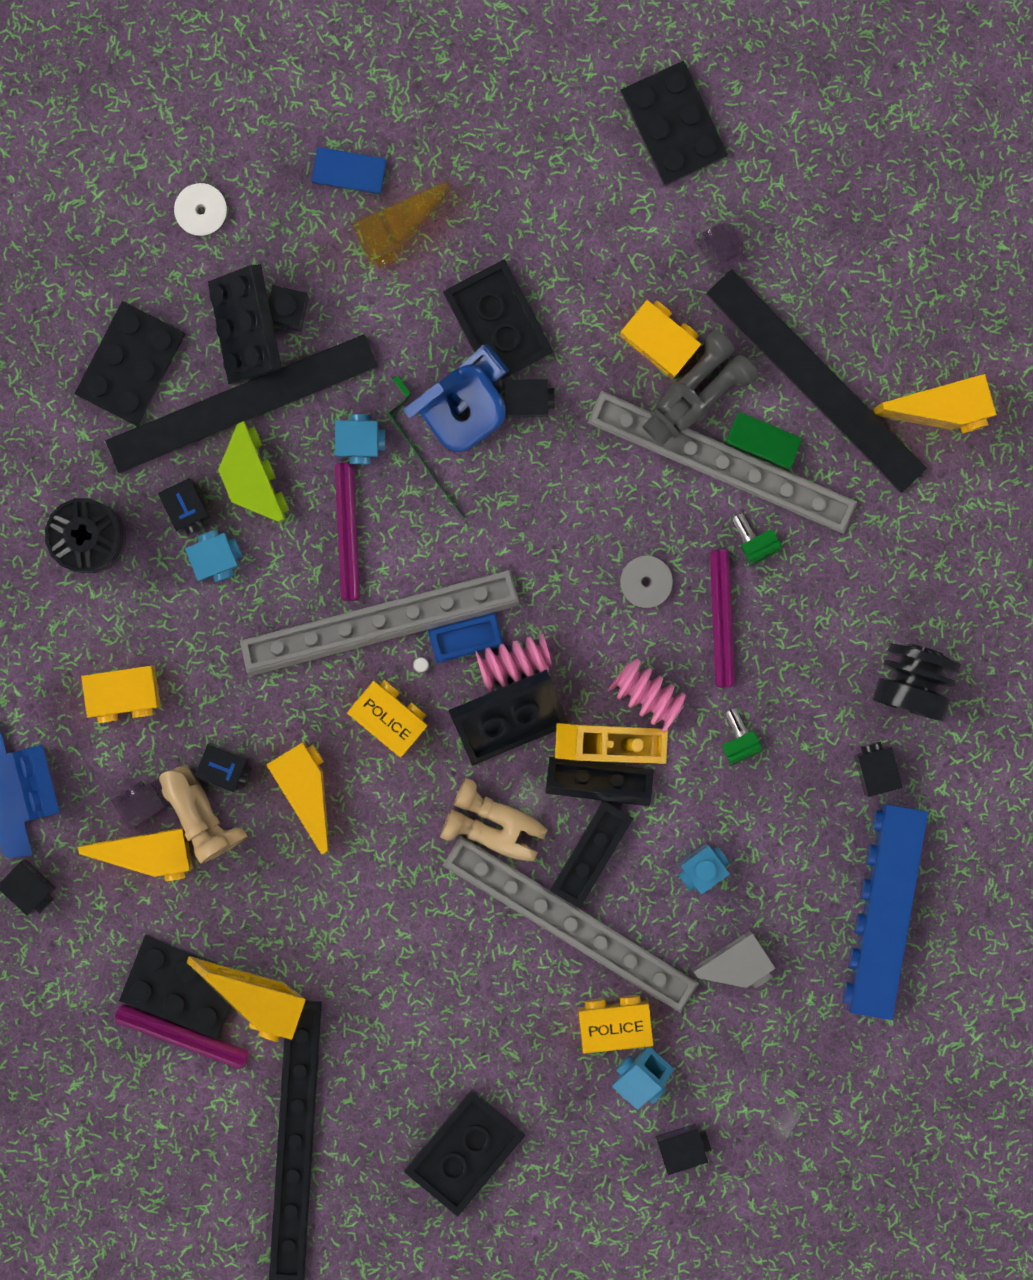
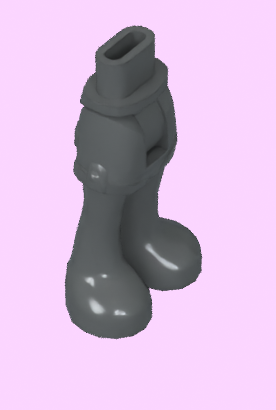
[642,329,760,446]

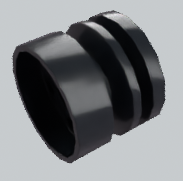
[45,498,126,573]
[872,643,961,722]

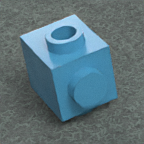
[335,414,385,465]
[185,530,243,583]
[678,843,730,895]
[612,1047,674,1110]

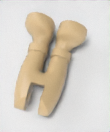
[159,764,248,864]
[440,778,548,862]

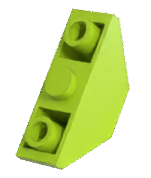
[218,421,289,523]

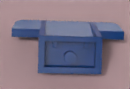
[0,730,60,858]

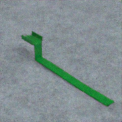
[388,375,464,518]

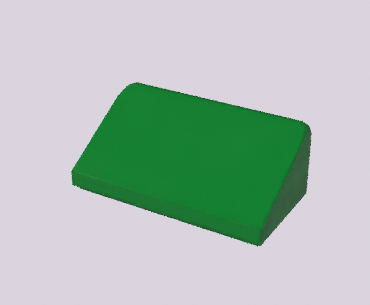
[724,411,802,471]

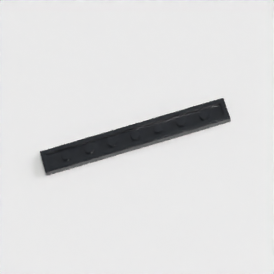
[706,269,927,493]
[105,334,378,473]
[269,1000,322,1280]

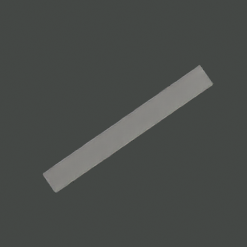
[587,391,857,534]
[240,570,520,676]
[442,836,699,1013]

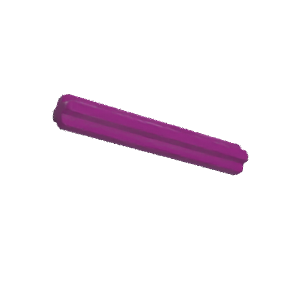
[335,462,360,601]
[710,549,735,687]
[115,1004,249,1069]

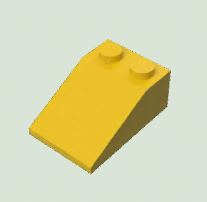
[873,374,997,434]
[187,956,306,1042]

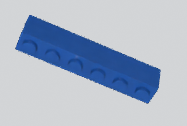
[842,803,928,1020]

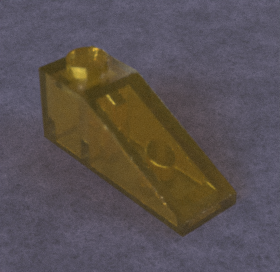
[351,181,451,268]

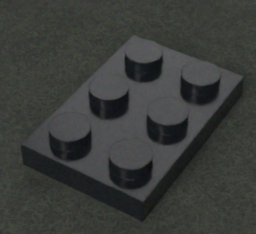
[620,61,728,186]
[443,259,554,383]
[208,264,282,384]
[74,301,185,427]
[449,669,568,766]
[119,935,231,1040]
[404,1089,525,1217]

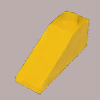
[555,723,668,764]
[266,742,330,854]
[78,828,193,881]

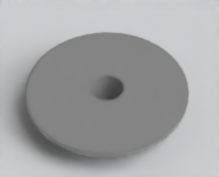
[620,556,673,608]

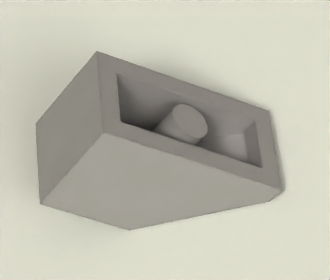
[691,930,776,988]

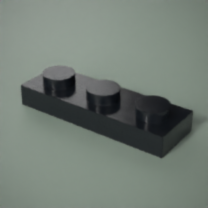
[545,757,654,807]
[550,801,634,909]

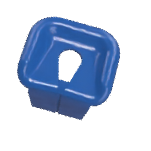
[403,365,506,452]

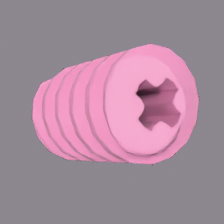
[475,633,552,692]
[607,659,686,733]

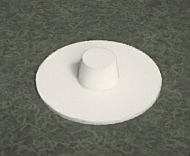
[174,183,227,236]

